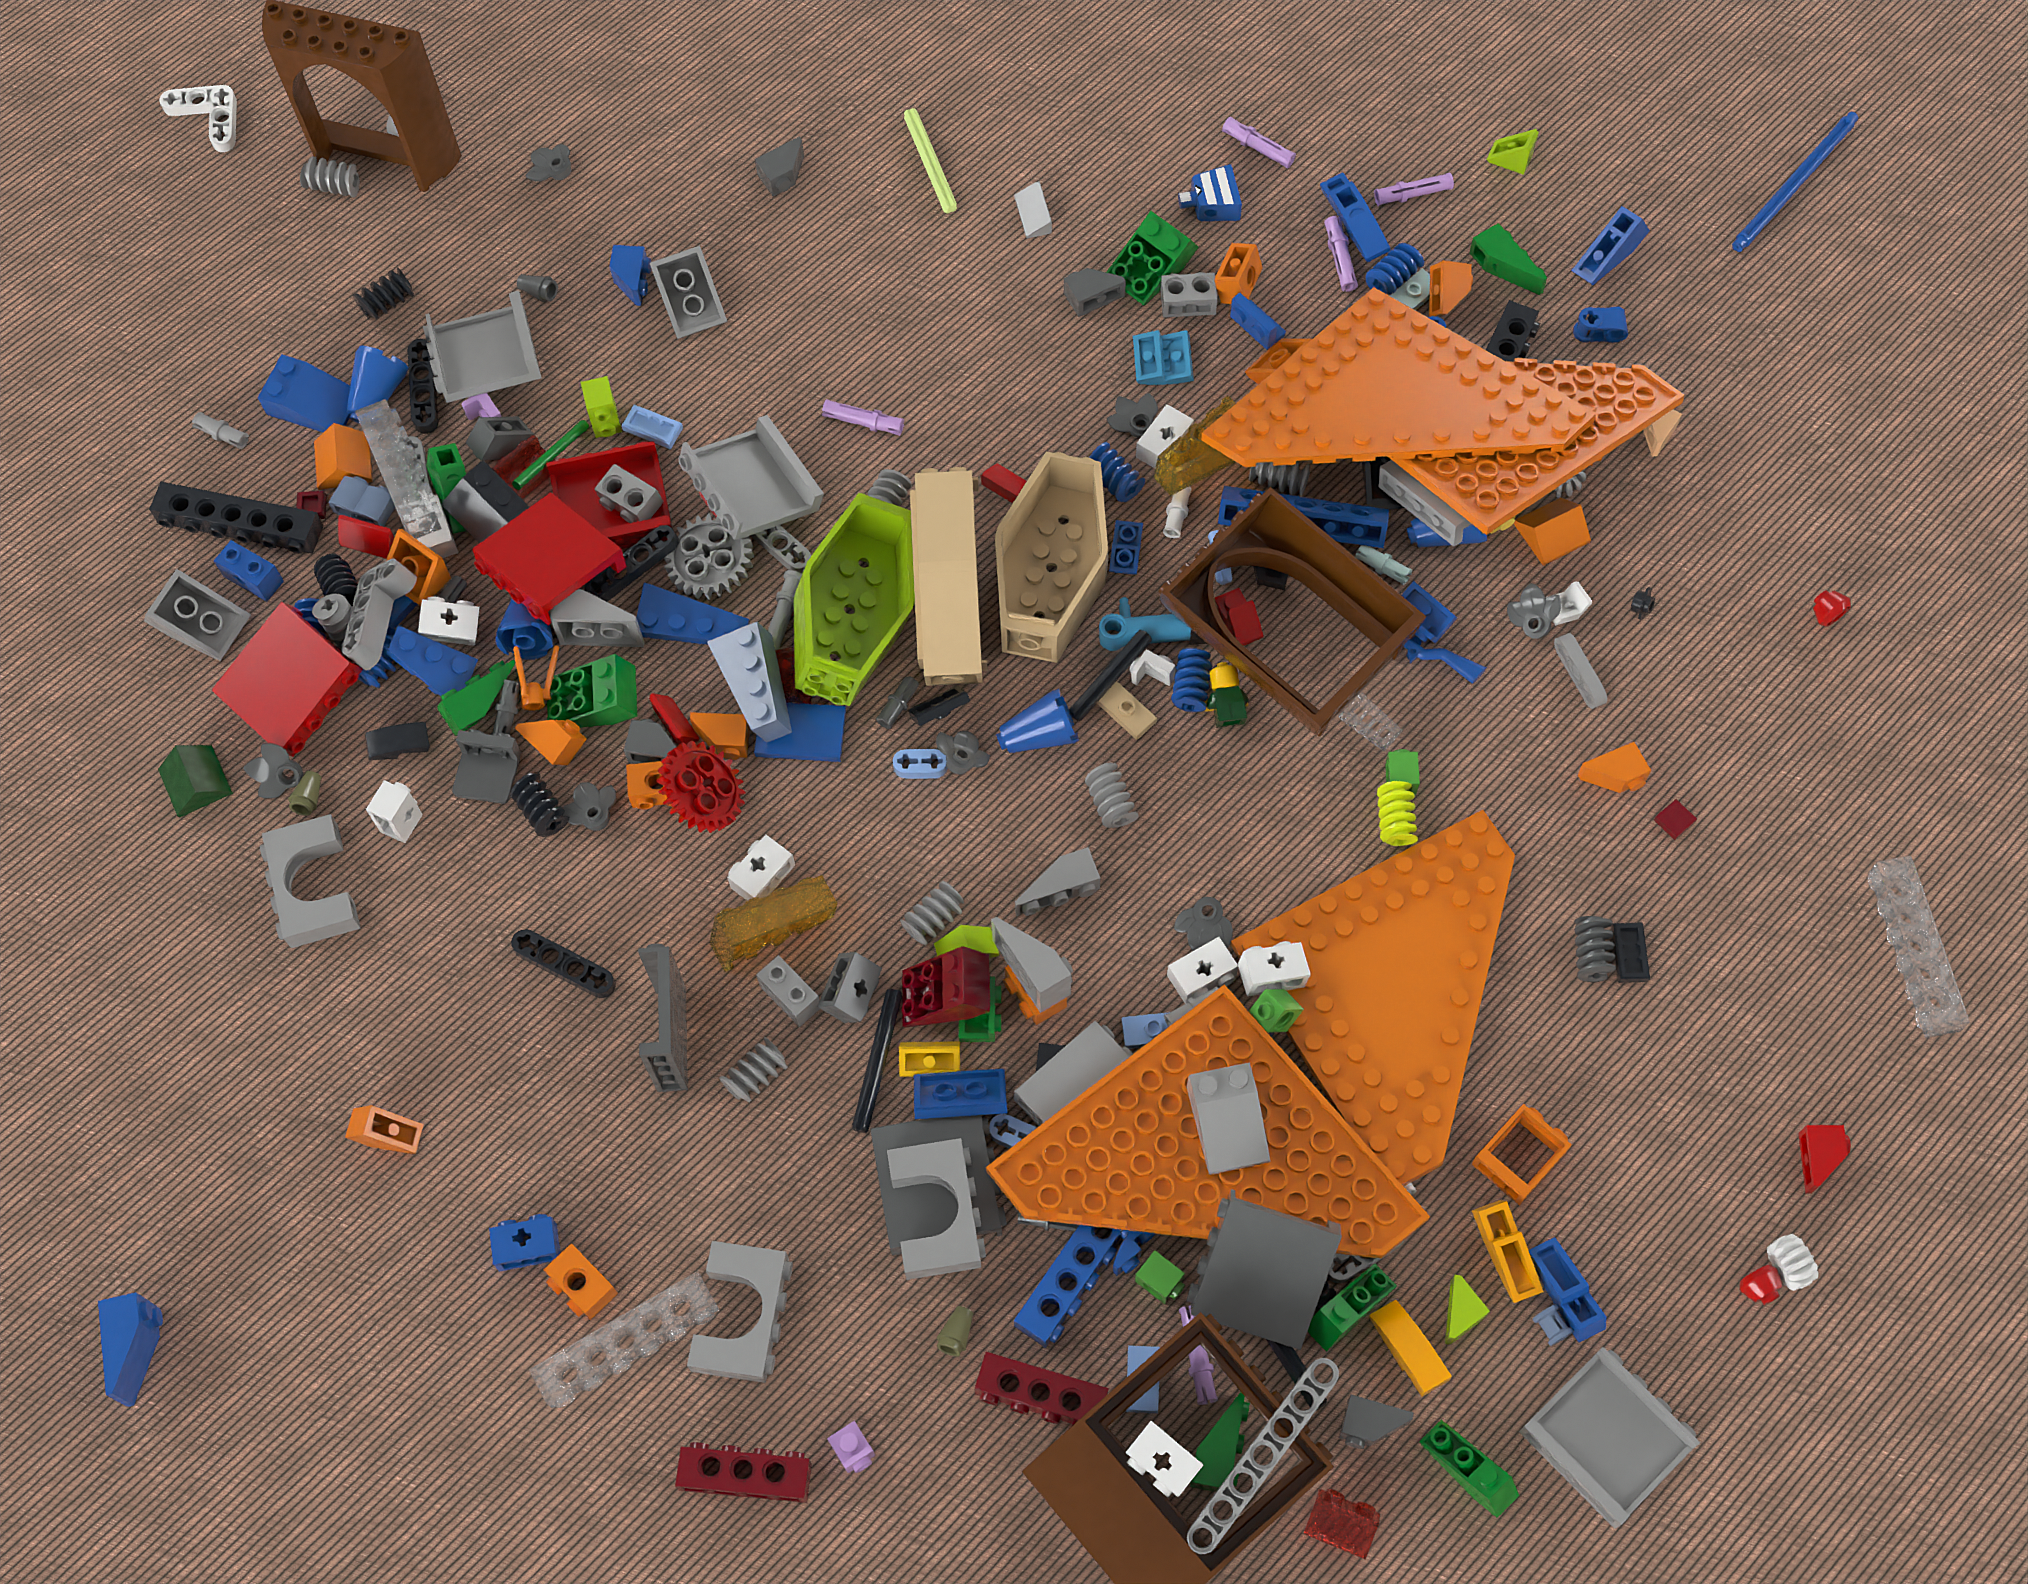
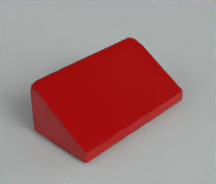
[981,463,1027,503]
[338,515,395,559]
[649,693,699,746]

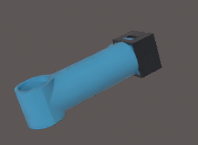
[1099,597,1207,651]

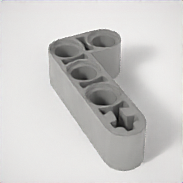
[342,559,417,670]

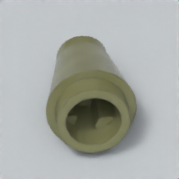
[288,771,322,816]
[937,1306,974,1357]

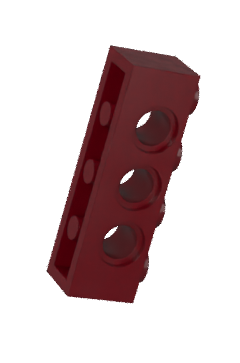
[974,1352,1109,1426]
[675,1442,812,1503]

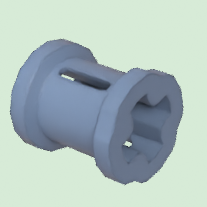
[1532,1304,1574,1347]

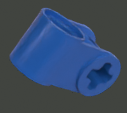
[1573,307,1628,343]

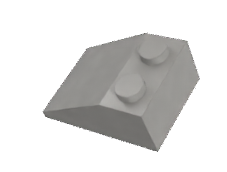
[650,246,727,339]
[144,569,251,661]
[550,589,644,647]
[991,917,1073,1013]
[1187,1062,1270,1175]

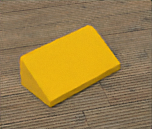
[899,1041,960,1077]

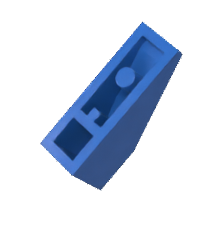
[1571,206,1650,285]

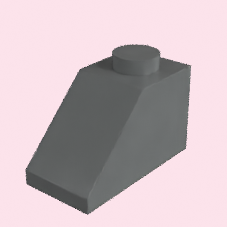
[755,136,804,196]
[1064,268,1126,317]
[465,416,534,461]
[624,719,676,764]
[1339,1395,1414,1449]

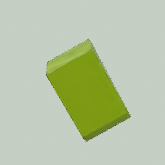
[1487,129,1539,175]
[934,925,999,959]
[1445,1274,1490,1345]

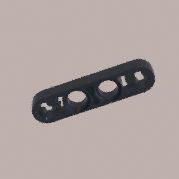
[407,339,438,434]
[584,525,679,602]
[511,929,616,998]

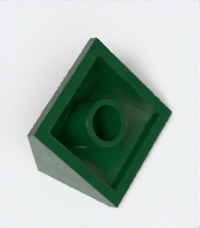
[158,745,233,818]

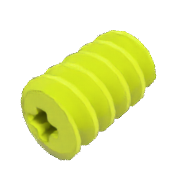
[1377,781,1418,846]

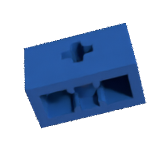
[214,540,284,602]
[489,1214,560,1272]

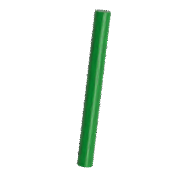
[512,420,589,490]

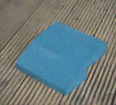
[1133,330,1194,385]

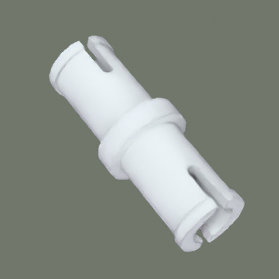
[1163,483,1192,538]

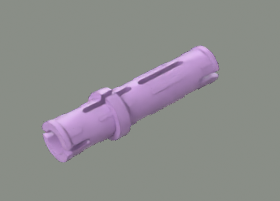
[1222,116,1296,169]
[1374,173,1454,206]
[1324,216,1358,292]
[822,399,904,436]
[1179,1305,1218,1405]

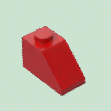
[1798,1125,1851,1194]

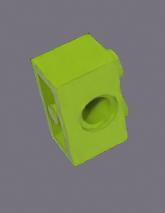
[581,376,622,438]

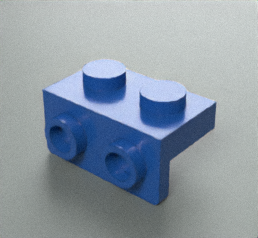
[1230,293,1286,350]
[1401,581,1457,643]

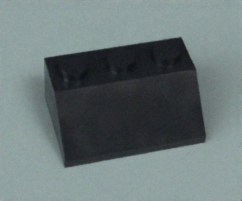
[441,460,529,544]

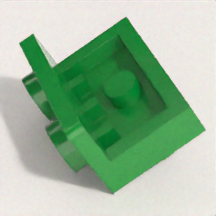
[959,976,1002,1042]

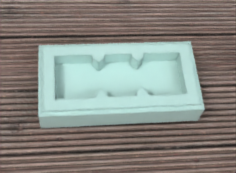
[1390,268,1430,311]

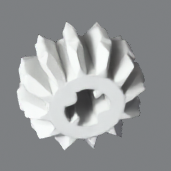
[1767,1234,1818,1291]

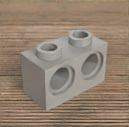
[1160,272,1217,318]
[594,464,663,523]
[756,955,820,1027]

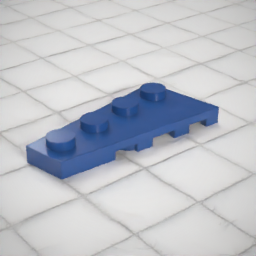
[636,582,750,645]

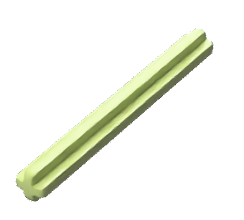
[904,108,957,213]

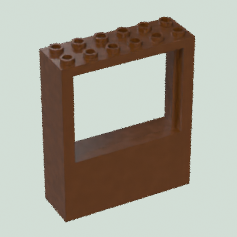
[1022,1312,1334,1584]

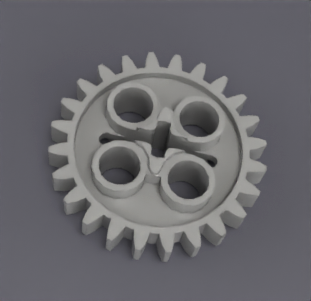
[664,513,755,600]

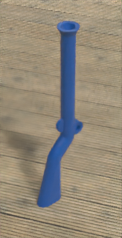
[1404,637,1487,684]

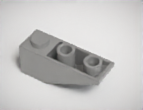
[1015,847,1100,916]

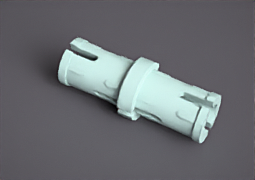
[1355,545,1412,585]

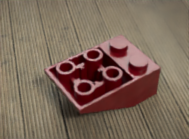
[902,946,990,1028]

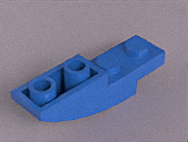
[1320,172,1391,263]

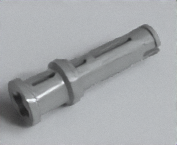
[768,570,802,654]

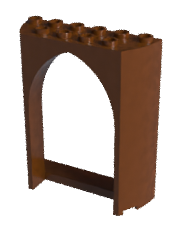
[262,0,462,192]
[1158,487,1427,737]

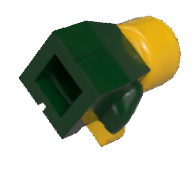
[1204,662,1249,728]

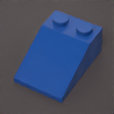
[257,354,351,432]
[98,1292,163,1407]

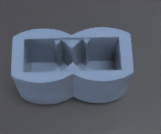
[328,476,397,527]

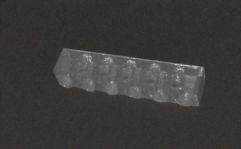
[355,399,442,539]
[1868,856,1970,1038]
[529,1271,719,1408]

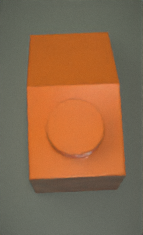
[1429,260,1473,317]
[690,712,750,760]
[515,719,587,765]
[1578,742,1651,793]
[345,1105,424,1154]

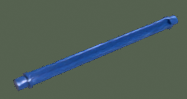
[1732,112,1858,252]

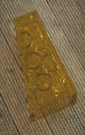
[1154,395,1236,496]
[709,875,838,972]

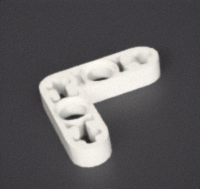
[159,85,237,152]

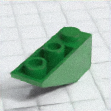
[1469,223,1547,295]
[426,443,466,534]
[437,659,516,737]
[1307,1263,1397,1352]
[1190,1392,1250,1492]
[1419,1419,1519,1518]

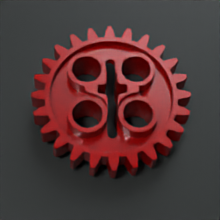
[657,741,746,833]

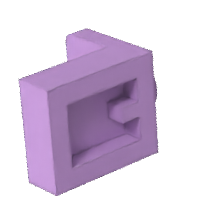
[462,393,502,420]
[827,1421,875,1473]

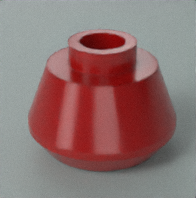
[1813,590,1851,627]
[1739,1264,1782,1305]

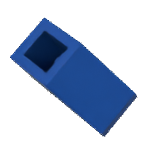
[609,245,651,306]

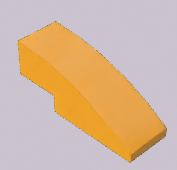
[1472,1200,1543,1303]
[1369,1300,1452,1397]

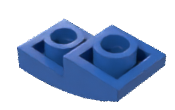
[1109,520,1143,575]
[1113,1231,1156,1276]

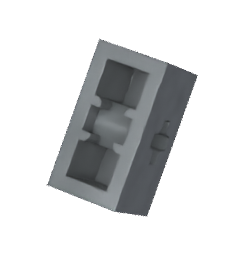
[817,952,882,1023]

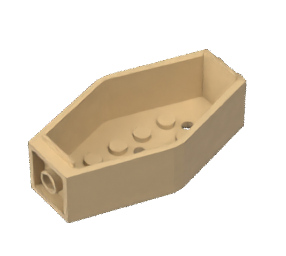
[995,452,1108,663]
[910,467,988,686]

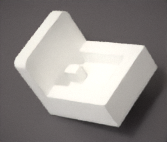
[1546,581,1592,626]
[1130,649,1175,686]

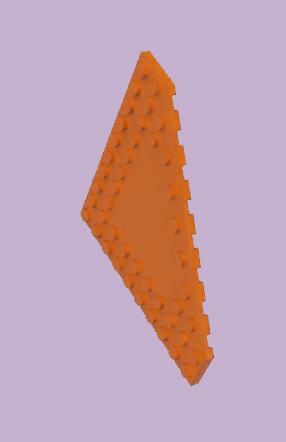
[1201,287,1597,467]
[1387,358,1685,535]
[1231,810,1515,1186]
[986,984,1430,1259]

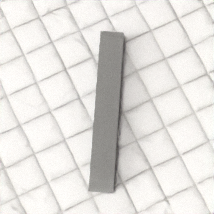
[1187,1358,1339,1554]

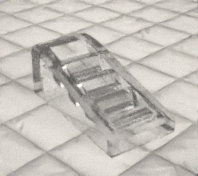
[1338,692,1403,751]

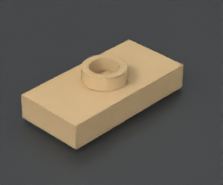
[1097,682,1157,740]

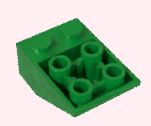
[1106,211,1199,306]
[547,654,638,728]

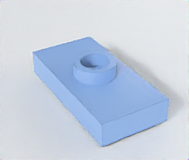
[622,405,683,449]
[1121,1012,1170,1049]
[1126,1345,1160,1413]

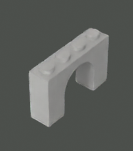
[260,814,361,948]
[887,1138,986,1280]
[687,1241,793,1383]

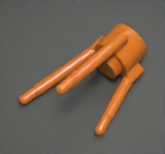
[513,645,559,711]

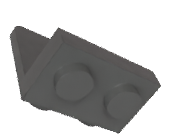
[452,729,522,804]

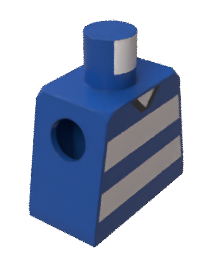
[1178,164,1242,221]

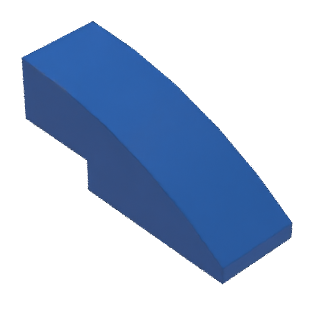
[1528,1237,1607,1343]

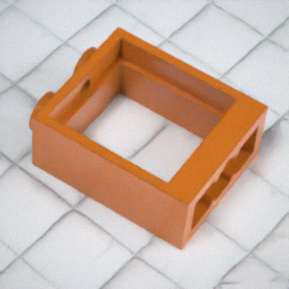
[1472,1104,1572,1206]

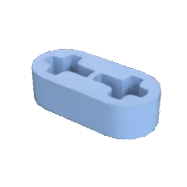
[893,749,947,779]
[989,1114,1037,1149]

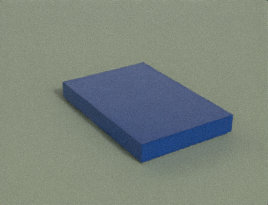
[754,703,846,762]
[914,1069,1007,1119]

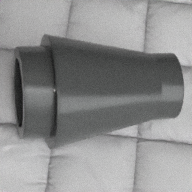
[516,274,558,302]

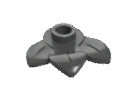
[525,144,572,182]
[1107,393,1158,438]
[1507,583,1561,639]
[936,731,990,775]
[243,743,303,799]
[563,782,617,831]
[1174,897,1233,951]

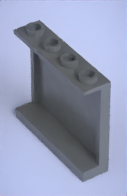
[638,944,688,1092]
[870,1115,1007,1256]
[1187,1189,1342,1350]

